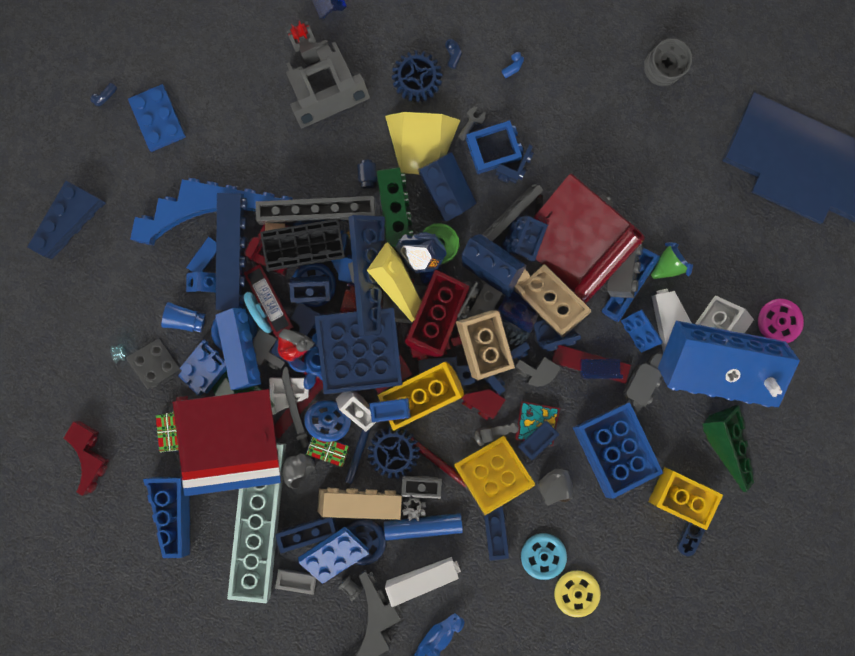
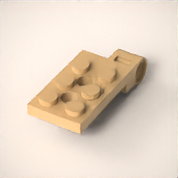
[514,264,591,338]

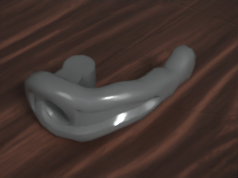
[475,422,519,446]

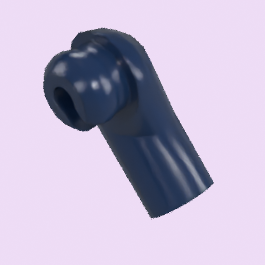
[90,83,117,106]

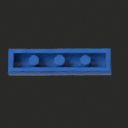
[602,248,660,322]
[384,513,463,541]

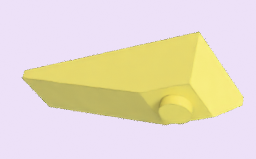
[367,243,421,322]

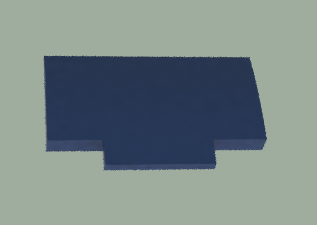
[722,92,855,224]

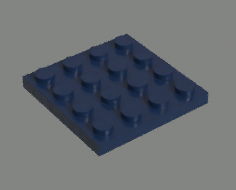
[315,307,402,394]

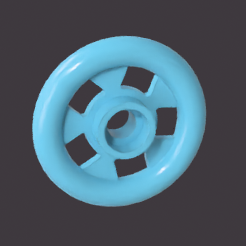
[244,292,272,333]
[521,533,567,580]

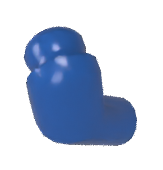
[501,52,524,78]

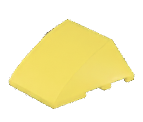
[385,112,460,175]

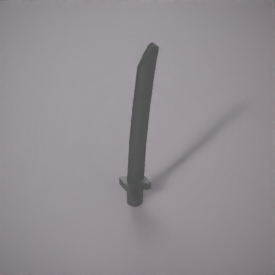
[282,366,309,448]

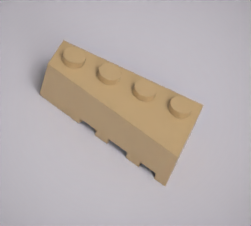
[317,488,402,520]

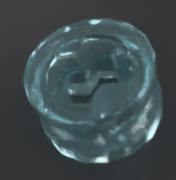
[111,344,126,363]

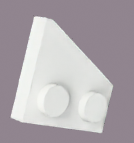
[269,377,309,415]

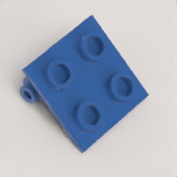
[621,309,663,353]

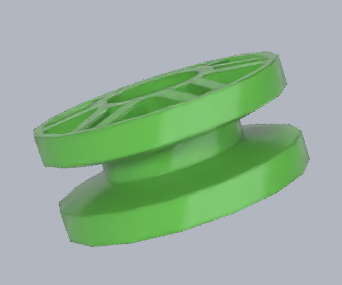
[423,223,459,264]

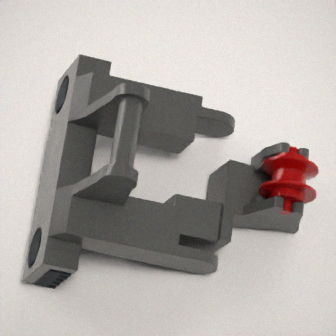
[286,20,370,129]

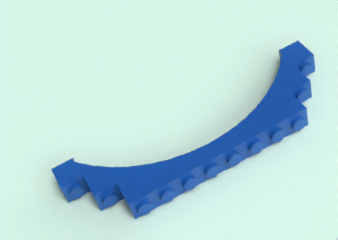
[130,178,354,284]

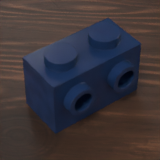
[290,276,330,303]

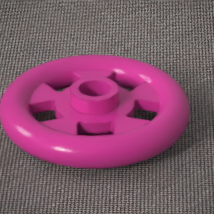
[758,299,804,343]

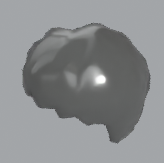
[281,453,316,489]

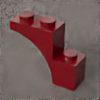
[63,421,109,496]

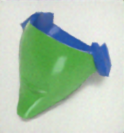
[651,242,693,279]

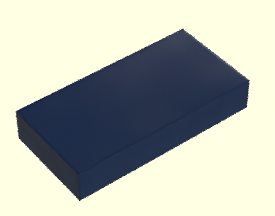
[518,420,560,461]

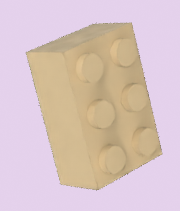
[456,310,515,380]

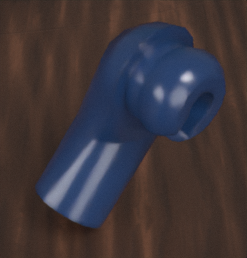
[445,39,462,69]

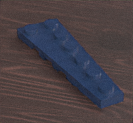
[349,215,385,336]

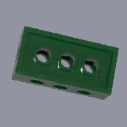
[377,168,413,252]

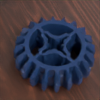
[391,50,443,103]
[368,426,420,478]

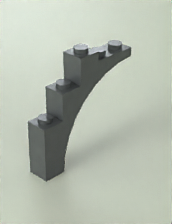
[355,569,403,656]

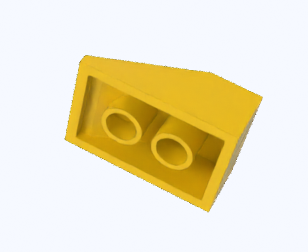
[648,467,723,530]

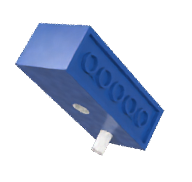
[658,320,800,408]

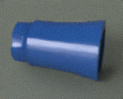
[161,302,206,332]

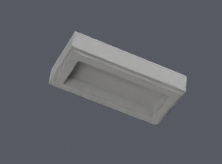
[275,568,316,595]

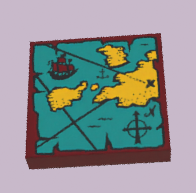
[515,401,560,446]

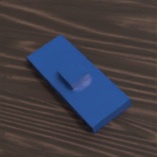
[186,237,216,272]

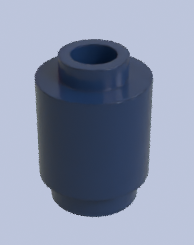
[357,160,378,189]

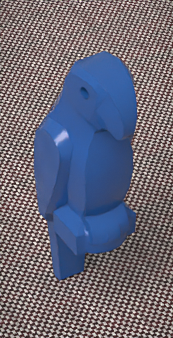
[414,613,465,656]

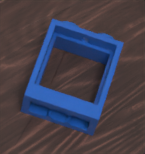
[466,121,524,174]

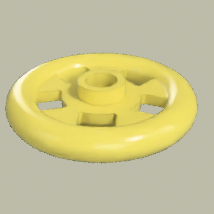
[554,570,601,617]

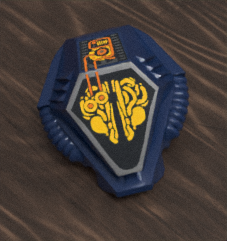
[395,232,447,273]

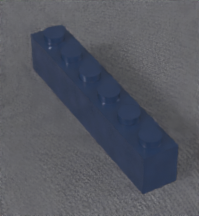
[216,193,247,310]

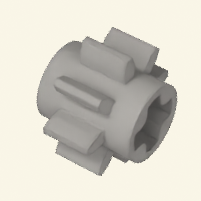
[403,496,426,521]

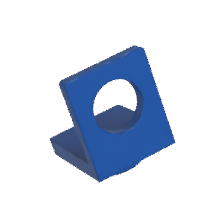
[186,272,216,293]

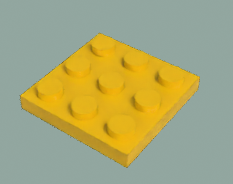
[454,436,535,515]

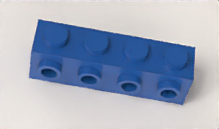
[215,308,261,390]

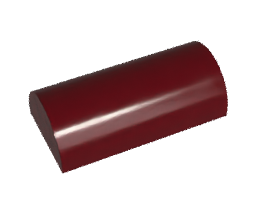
[405,270,470,357]

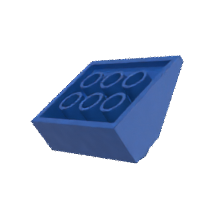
[573,402,663,499]

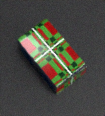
[155,412,179,452]
[305,437,350,467]

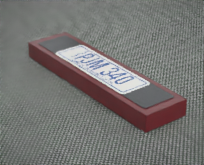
[244,264,294,338]

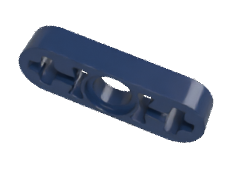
[677,521,705,556]

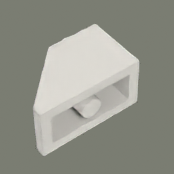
[336,391,376,432]

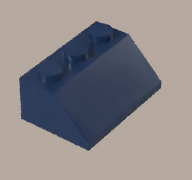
[417,152,477,222]
[462,234,527,297]

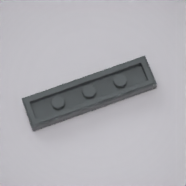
[482,184,544,241]

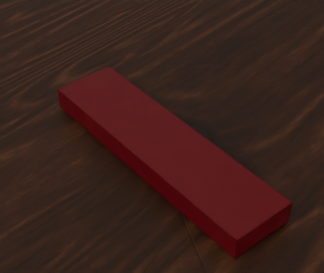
[552,345,631,384]

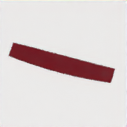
[274,378,323,438]

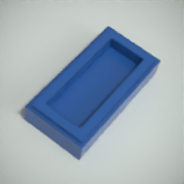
[369,398,411,423]

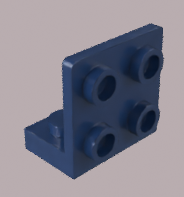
[501,216,548,261]
[533,312,581,351]

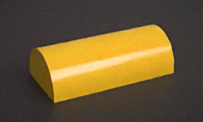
[378,362,464,431]

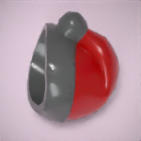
[278,329,315,362]

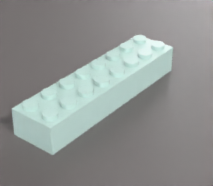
[227,443,286,603]

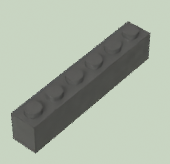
[255,196,376,225]

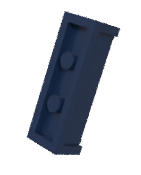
[484,505,509,561]

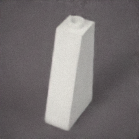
[652,289,691,353]
[385,557,461,607]

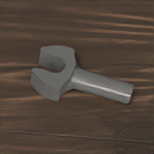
[458,107,485,141]

